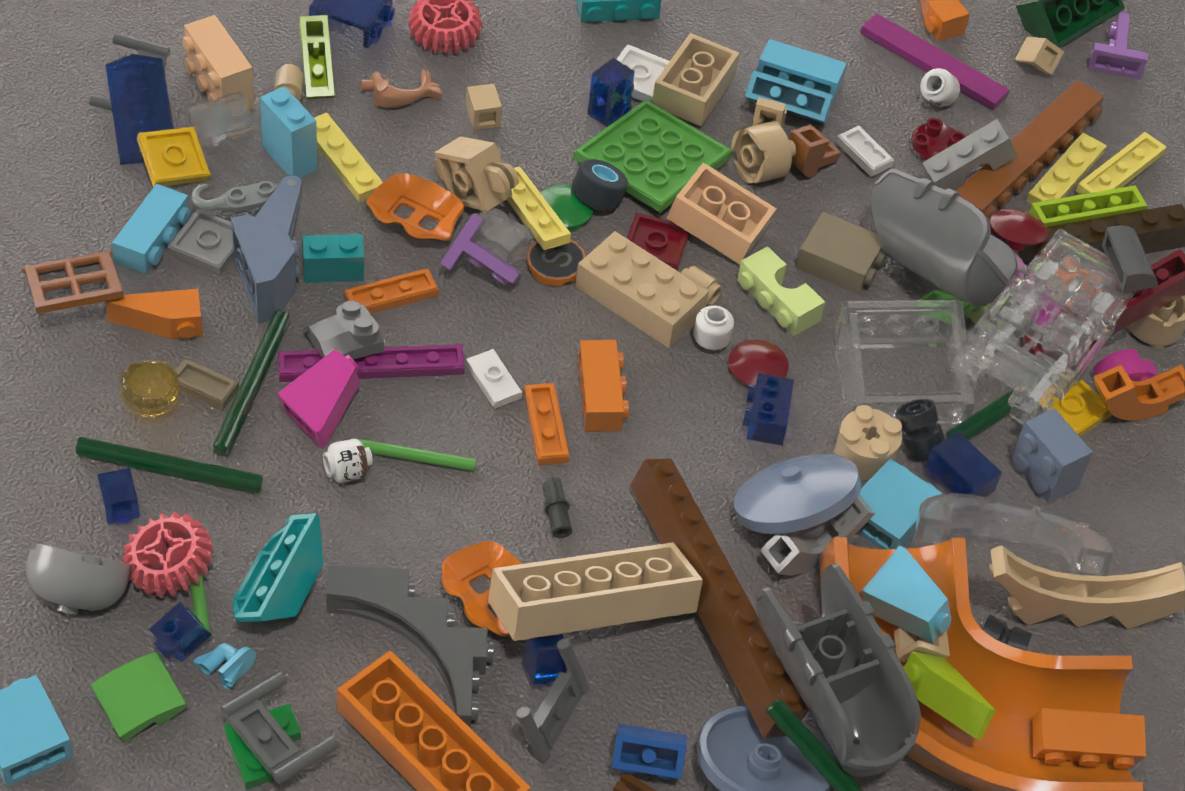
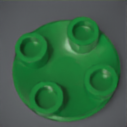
[541,184,594,232]

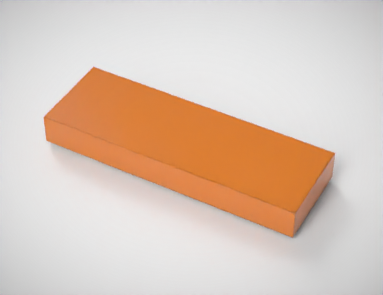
[344,268,439,314]
[523,383,570,466]

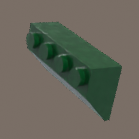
[1016,0,1125,48]

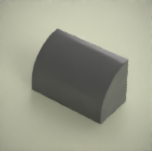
[1102,226,1158,294]

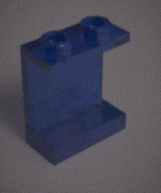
[309,0,395,48]

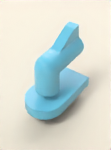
[193,643,256,690]

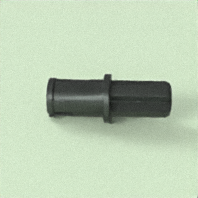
[543,476,573,538]

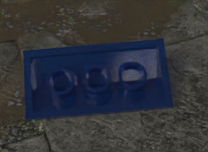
[105,54,174,165]

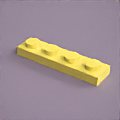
[314,113,383,202]
[1076,132,1167,195]
[1026,133,1107,204]
[506,166,571,250]

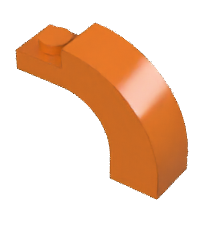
[1093,364,1185,421]

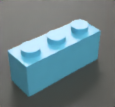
[757,39,847,103]
[745,70,835,125]
[112,184,191,275]

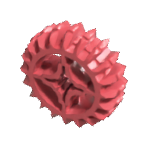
[408,0,482,55]
[122,511,214,599]

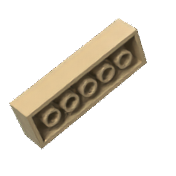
[488,542,703,641]

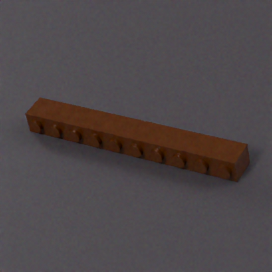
[630,458,809,739]

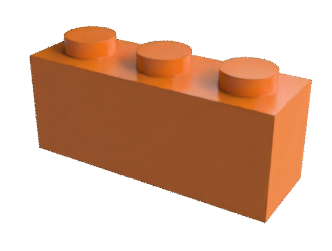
[578,340,629,432]
[1032,708,1146,769]

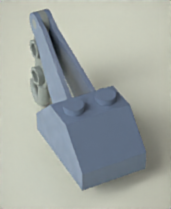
[192,175,302,324]

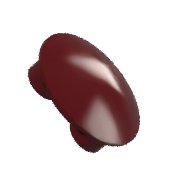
[911,118,966,160]
[989,209,1048,251]
[728,340,789,392]

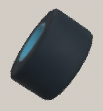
[571,159,628,211]

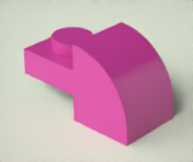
[1092,349,1158,381]

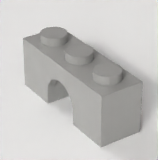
[923,119,1018,191]

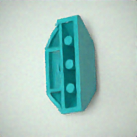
[232,513,324,622]

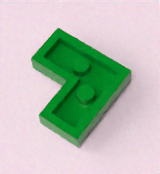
[223,704,301,790]

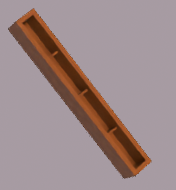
[956,80,1104,221]

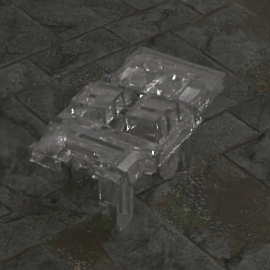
[949,228,1136,425]

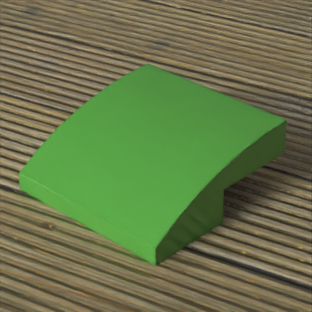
[90,652,188,742]

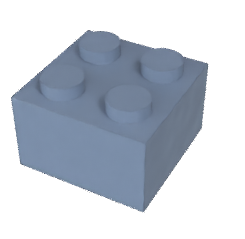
[1011,408,1093,503]

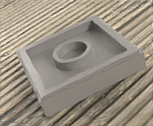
[167,209,233,275]

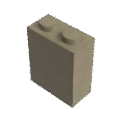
[796,212,887,295]

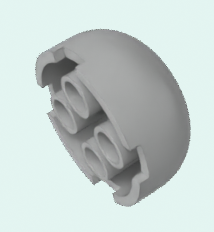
[26,542,132,615]

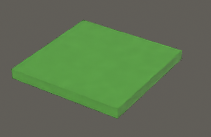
[573,100,733,213]

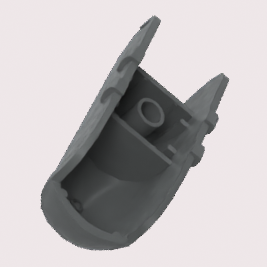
[871,169,1018,307]
[755,563,921,777]

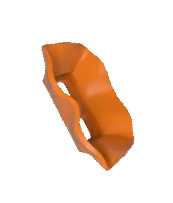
[366,174,464,241]
[442,541,523,637]

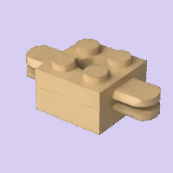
[434,136,519,211]

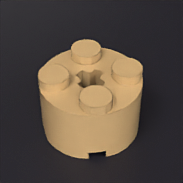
[731,121,796,184]
[1125,295,1185,349]
[834,405,902,480]

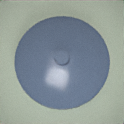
[734,454,861,534]
[697,706,835,791]

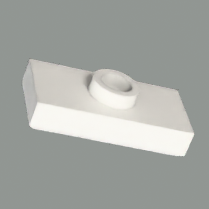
[836,126,894,177]
[466,349,522,409]

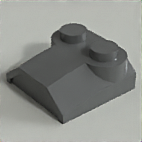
[303,301,384,359]

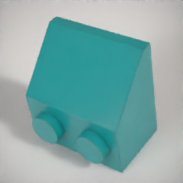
[302,233,364,283]

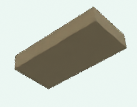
[168,358,239,410]

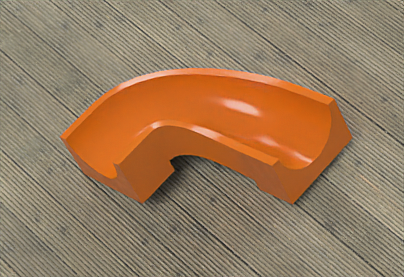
[819,537,1143,791]

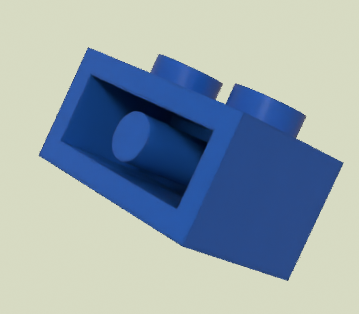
[612,723,687,780]

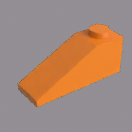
[920,0,970,42]
[105,289,203,339]

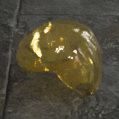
[119,359,180,417]

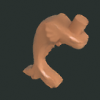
[360,69,442,109]

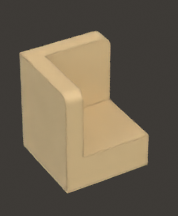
[1016,37,1064,75]
[466,84,502,130]
[894,628,950,662]

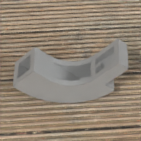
[760,494,875,575]

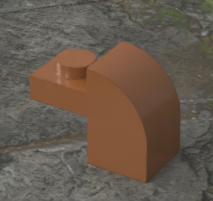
[788,125,841,177]

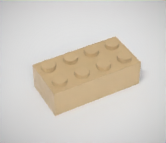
[576,231,709,348]

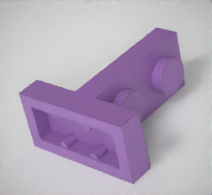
[1088,12,1148,79]
[440,213,522,285]

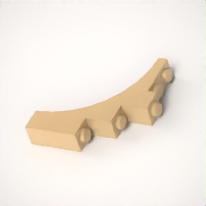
[989,545,1185,629]

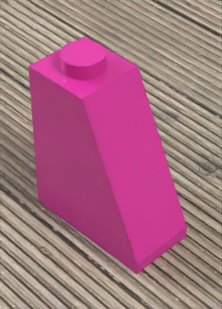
[277,349,360,448]

